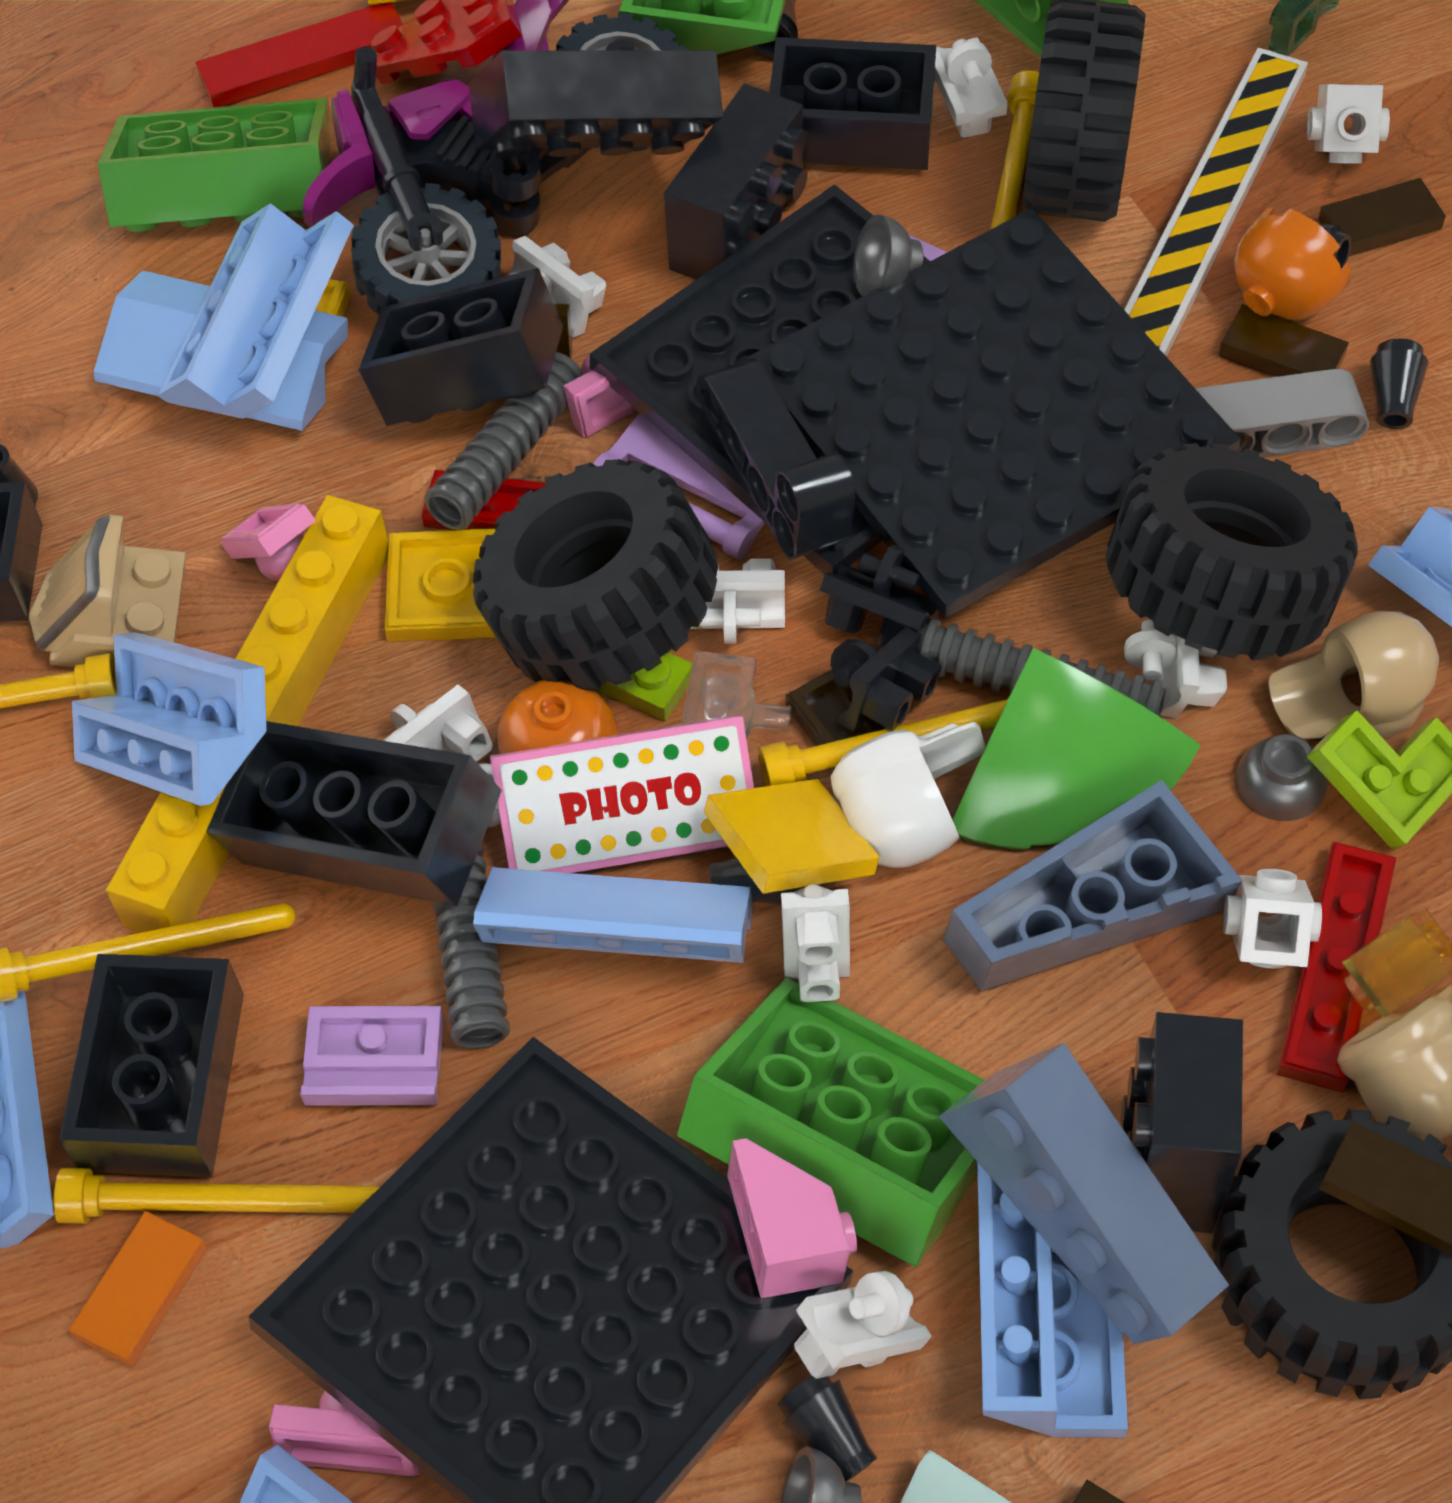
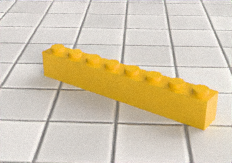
[105,495,389,933]

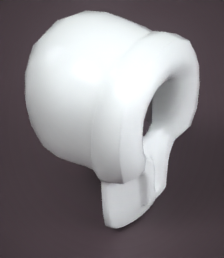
[830,722,986,868]

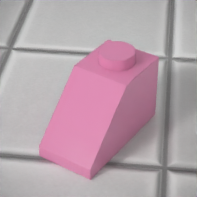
[727,1138,857,1298]

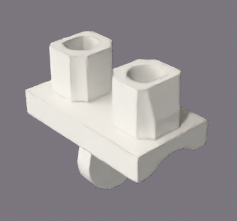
[935,37,1008,138]
[508,236,606,338]
[690,558,785,644]
[1124,620,1227,719]
[383,685,493,762]
[781,884,850,1002]
[794,1271,932,1379]

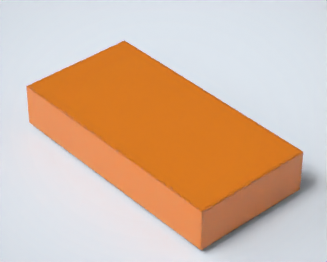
[69,1211,208,1368]

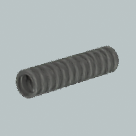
[425,352,583,530]
[917,618,1166,716]
[433,843,510,1049]

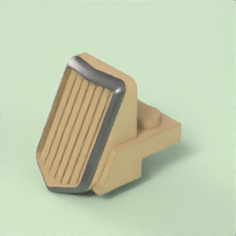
[28,514,186,667]

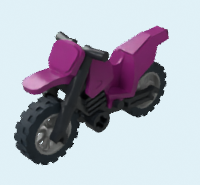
[303,0,687,314]

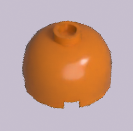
[1234,207,1351,321]
[496,680,619,754]

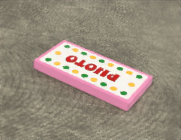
[490,714,754,873]

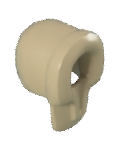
[1268,611,1439,740]
[1337,984,1452,1141]

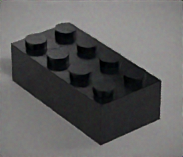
[468,50,723,158]
[206,721,502,906]

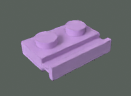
[300,1006,444,1106]

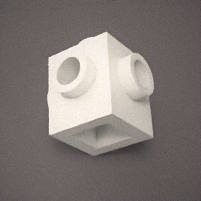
[1307,84,1390,163]
[1223,869,1322,969]

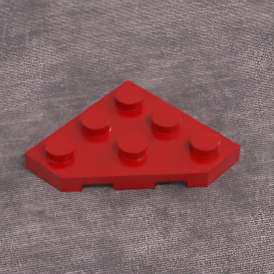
[370,0,522,84]

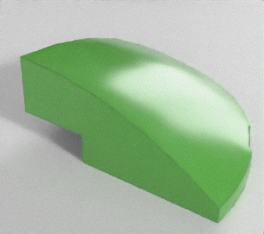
[953,648,1201,851]

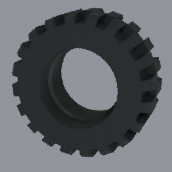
[1023,0,1146,222]
[1106,443,1358,660]
[473,459,718,691]
[1212,1109,1452,1399]

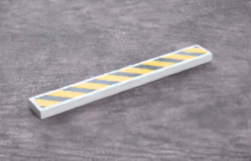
[1124,48,1308,357]

